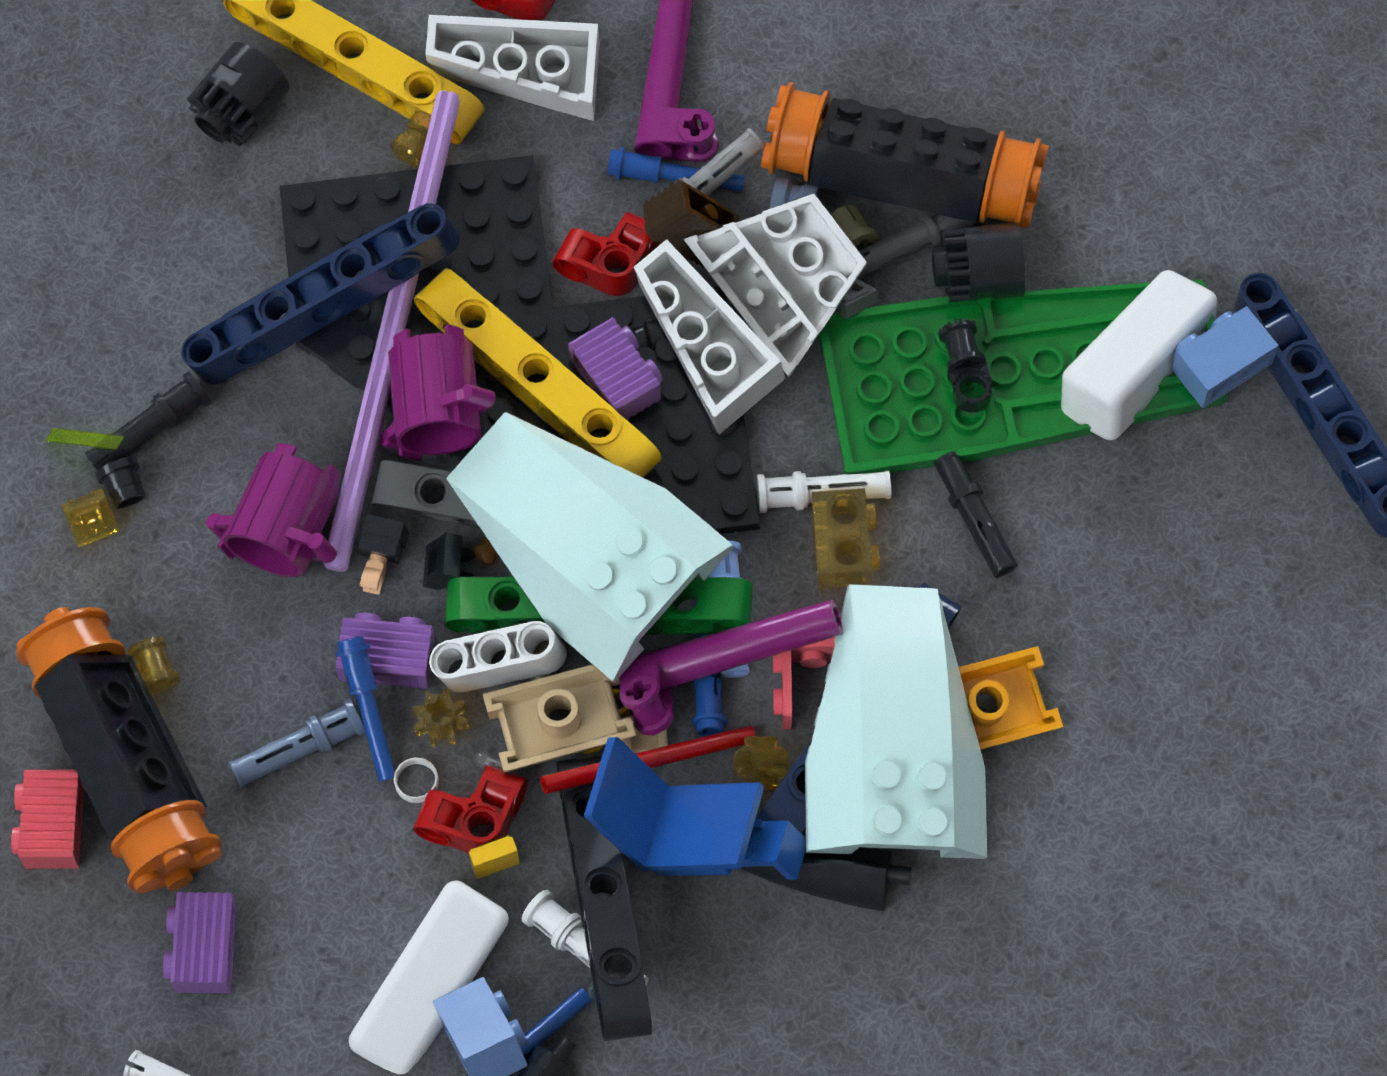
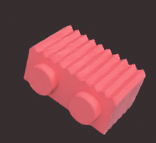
[11,770,84,869]

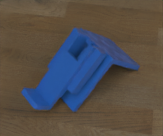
[584,737,806,880]

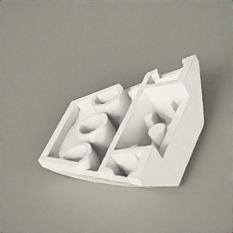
[684,194,867,377]

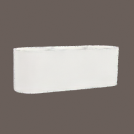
[429,621,567,692]

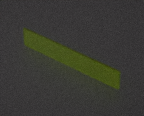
[46,428,124,450]

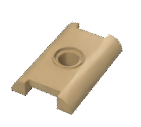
[483,664,636,773]

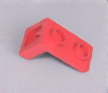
[773,637,835,730]

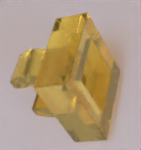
[61,489,120,548]

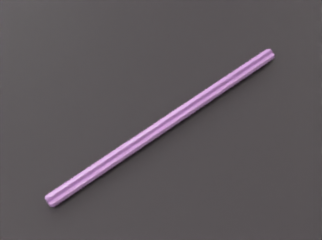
[324,90,460,572]

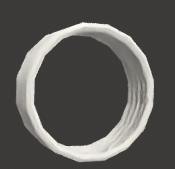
[394,757,439,803]

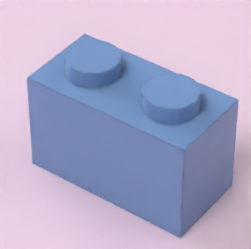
[1171,306,1279,409]
[433,977,528,1076]

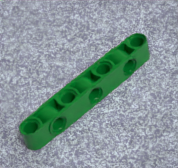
[444,576,753,635]

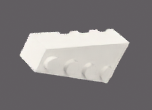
[425,15,600,121]
[634,239,785,434]

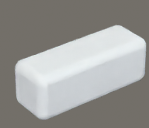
[1061,270,1218,440]
[349,880,509,1075]

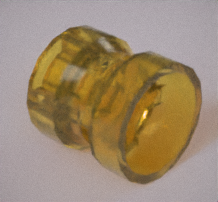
[390,111,431,169]

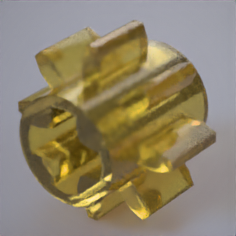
[412,688,468,747]
[733,736,789,790]

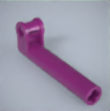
[634,0,719,163]
[619,599,843,736]

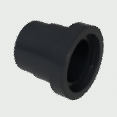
[95,456,146,509]

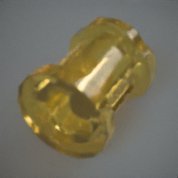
[127,636,180,695]

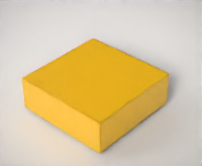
[469,836,520,879]

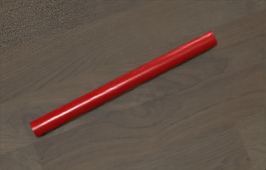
[540,725,756,794]

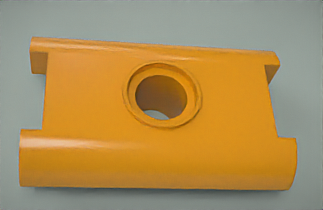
[959,646,1064,750]

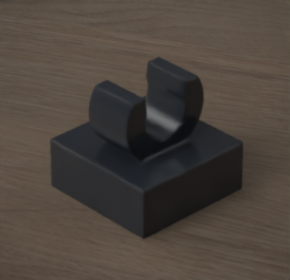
[423,532,475,590]

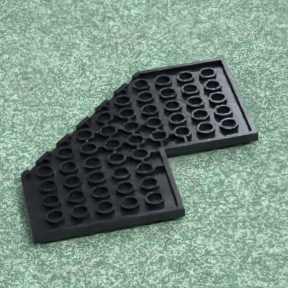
[279,155,760,534]

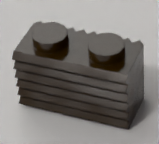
[643,179,740,268]

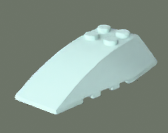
[446,412,734,683]
[805,584,987,859]

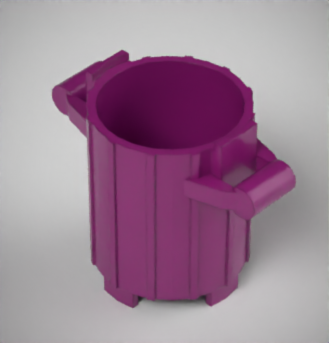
[380,324,495,461]
[206,443,342,578]

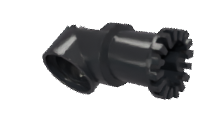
[937,318,992,413]

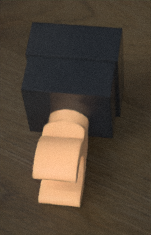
[358,514,409,595]

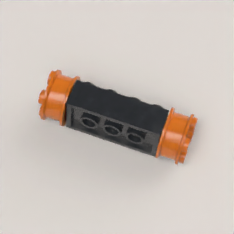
[761,82,1049,230]
[16,607,222,894]

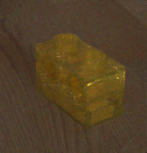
[811,488,880,590]

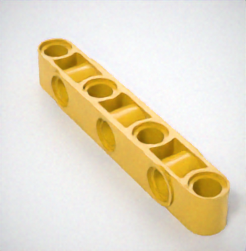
[223,0,485,145]
[414,268,662,478]

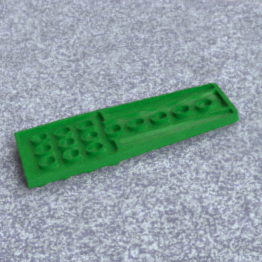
[819,279,1229,474]

